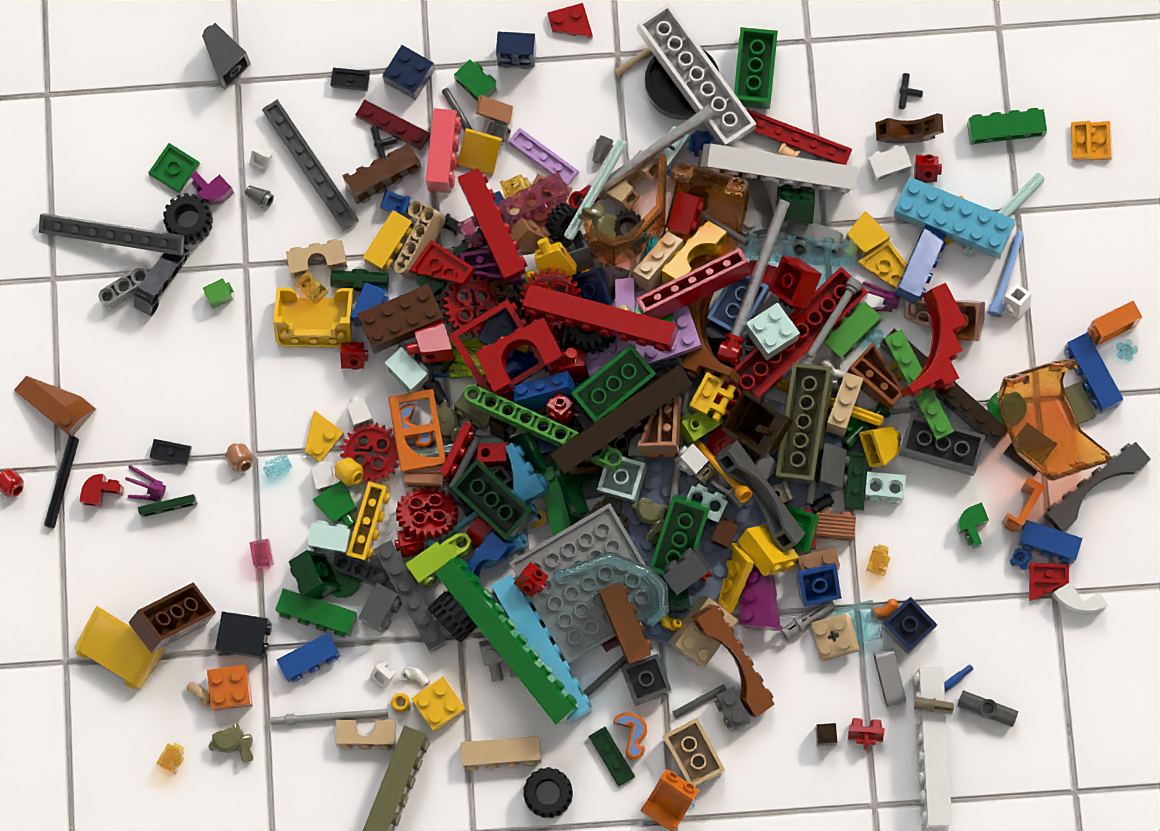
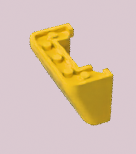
[273,287,353,348]
[74,606,166,690]

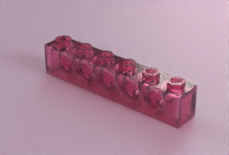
[457,172,569,248]

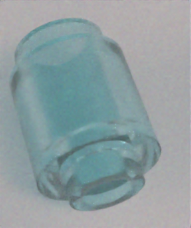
[263,454,293,479]

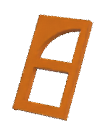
[388,389,446,472]

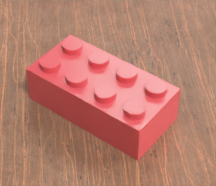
[425,108,462,193]

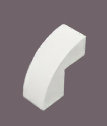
[1052,582,1108,613]

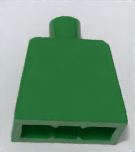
[312,481,357,529]

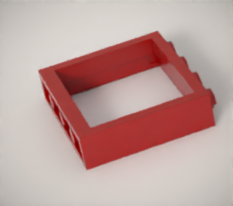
[449,299,547,402]

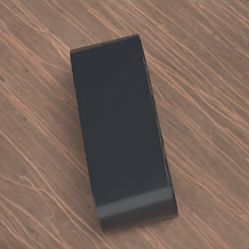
[333,554,388,586]

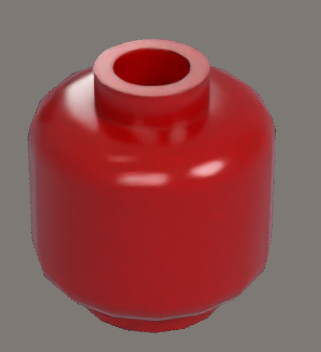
[0,469,24,497]

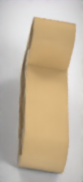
[394,201,445,279]

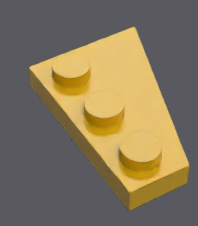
[858,240,907,289]
[718,543,754,613]

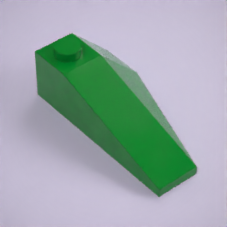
[538,466,581,536]

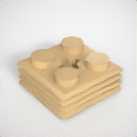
[811,613,859,661]

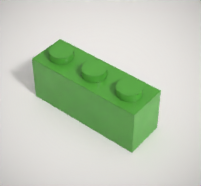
[825,302,883,361]

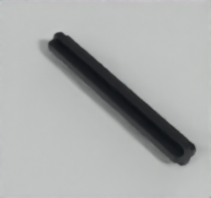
[44,436,79,528]

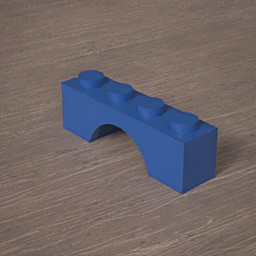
[448,531,516,596]

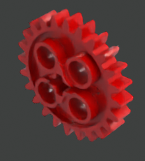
[520,267,582,330]
[441,276,501,337]
[340,422,400,484]
[396,486,459,541]

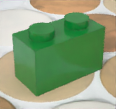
[454,59,497,102]

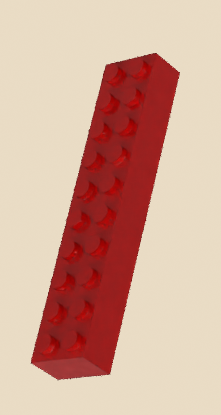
[714,267,869,420]

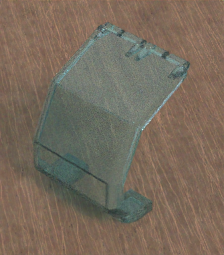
[551,551,669,627]

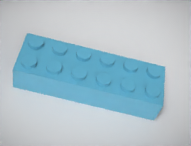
[894,177,1015,260]

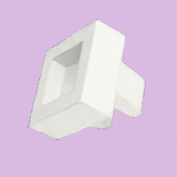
[250,146,273,171]
[370,662,396,689]

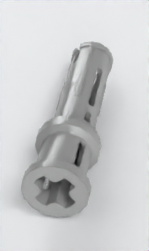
[781,601,836,642]

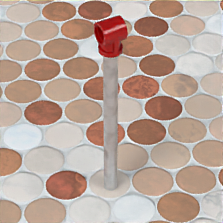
[568,105,714,211]
[717,199,790,365]

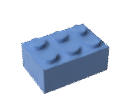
[707,275,769,336]

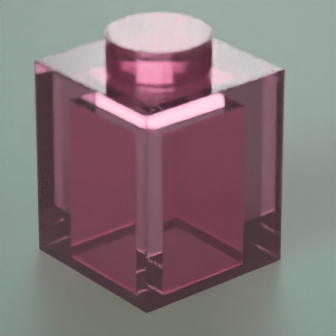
[249,539,274,570]

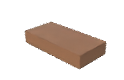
[475,95,513,125]

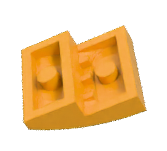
[1071,120,1112,160]

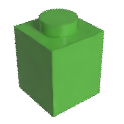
[203,278,234,309]

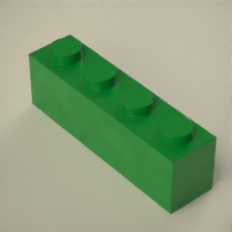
[967,108,1047,145]
[275,588,358,638]

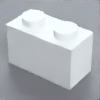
[867,145,912,183]

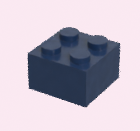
[496,31,536,69]
[382,45,435,100]
[881,597,938,654]

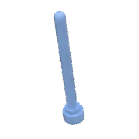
[987,231,1024,317]

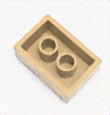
[668,596,738,668]
[662,718,725,787]

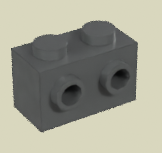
[714,687,751,733]

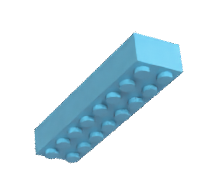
[491,574,592,725]

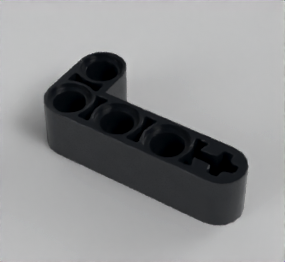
[134,248,190,316]

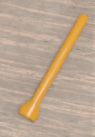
[693,439,752,503]

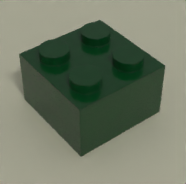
[775,184,815,224]
[288,550,340,600]

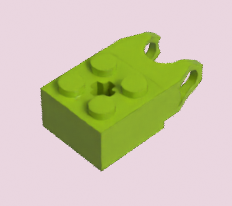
[406,533,472,589]

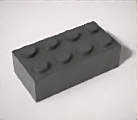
[899,415,986,476]

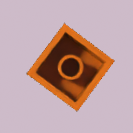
[207,665,253,711]

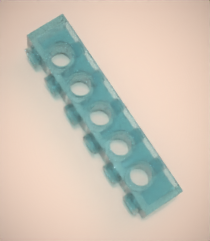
[741,232,857,267]

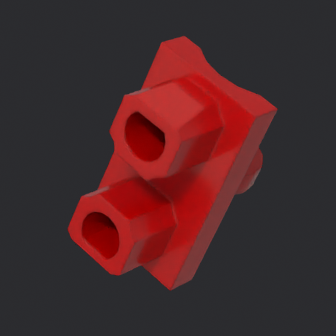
[848,718,885,750]

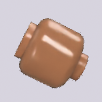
[225,443,254,472]

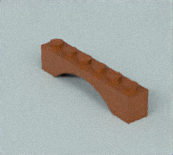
[691,604,775,717]

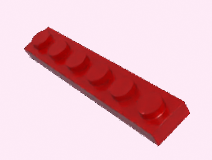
[747,109,852,165]

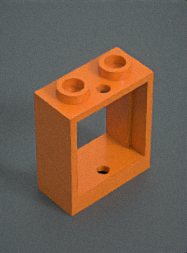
[1087,300,1142,346]

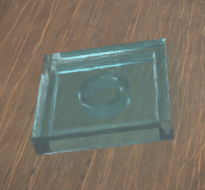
[835,600,882,644]

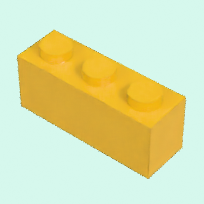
[363,210,414,273]

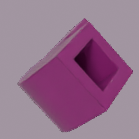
[190,171,234,205]

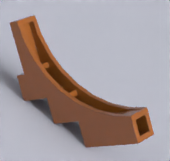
[681,293,741,383]

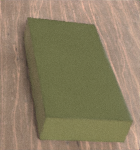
[1062,382,1096,425]

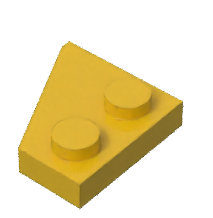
[305,411,344,462]

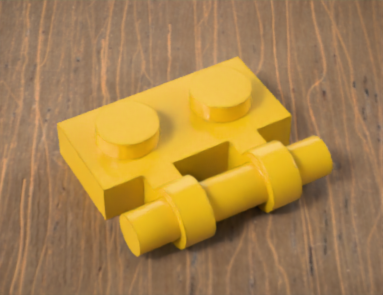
[689,372,736,422]

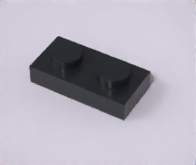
[330,67,370,91]
[150,439,192,466]

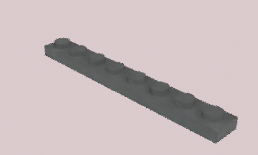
[262,99,359,231]
[39,213,184,256]

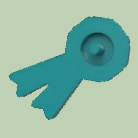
[639,236,658,261]

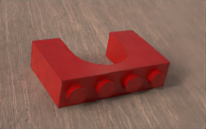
[475,317,567,396]

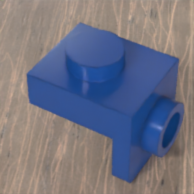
[379,190,411,215]

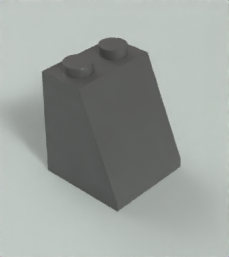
[202,23,251,90]

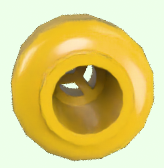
[335,457,363,486]

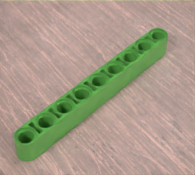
[464,385,622,471]

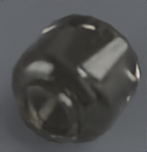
[485,119,511,146]

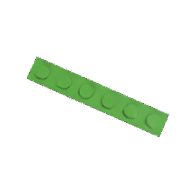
[884,329,954,441]

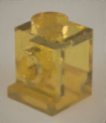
[500,174,532,204]
[294,271,329,305]
[866,544,891,576]
[156,742,185,775]

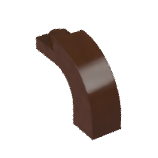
[875,113,944,144]

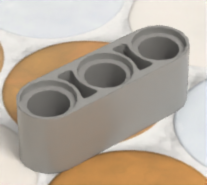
[786,222,844,253]
[98,267,148,308]
[873,648,906,707]

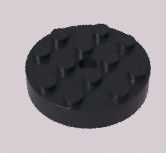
[645,49,719,120]

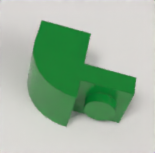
[957,502,989,549]

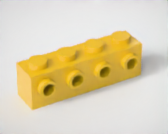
[346,481,391,562]

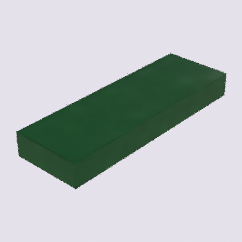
[844,451,868,511]
[552,462,590,516]
[137,494,198,517]
[588,726,635,787]

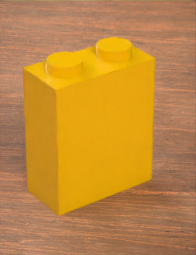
[738,524,799,576]

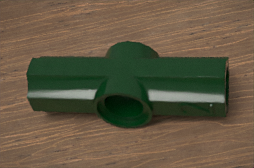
[330,269,389,291]

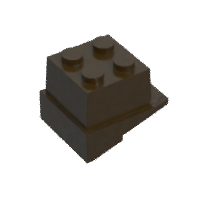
[721,389,793,458]

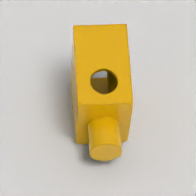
[843,211,890,258]
[534,237,577,284]
[859,426,901,467]

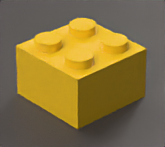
[411,676,466,733]

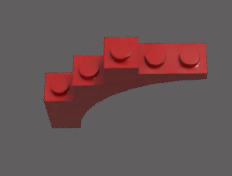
[900,282,967,398]

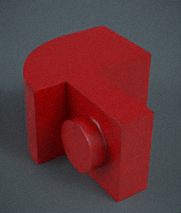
[79,474,124,507]
[463,515,494,549]

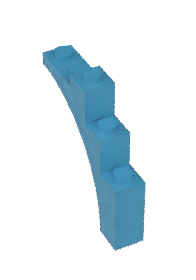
[483,443,550,569]

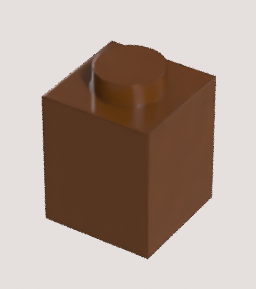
[711,518,738,550]

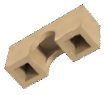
[606,150,663,211]
[633,232,684,292]
[286,239,348,278]
[826,372,864,437]
[335,720,396,750]

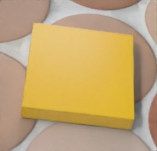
[457,128,502,175]

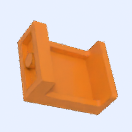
[1001,477,1045,532]
[640,769,700,831]

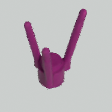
[863,281,900,312]
[125,465,166,502]

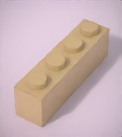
[461,736,541,771]

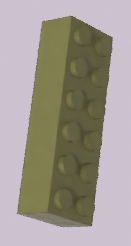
[775,363,835,485]
[363,725,430,831]

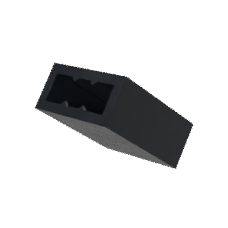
[215,611,272,659]

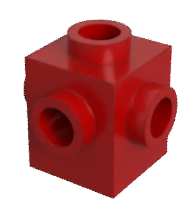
[914,154,942,183]
[340,341,369,370]
[546,393,575,426]
[394,530,424,558]
[513,562,549,598]

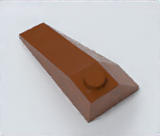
[904,299,985,341]
[14,376,96,436]

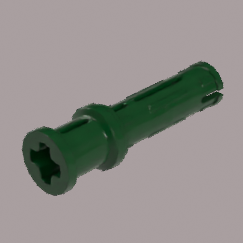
[841,403,891,450]

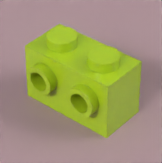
[680,410,724,445]

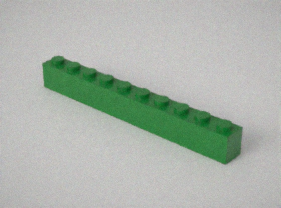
[435,557,579,725]

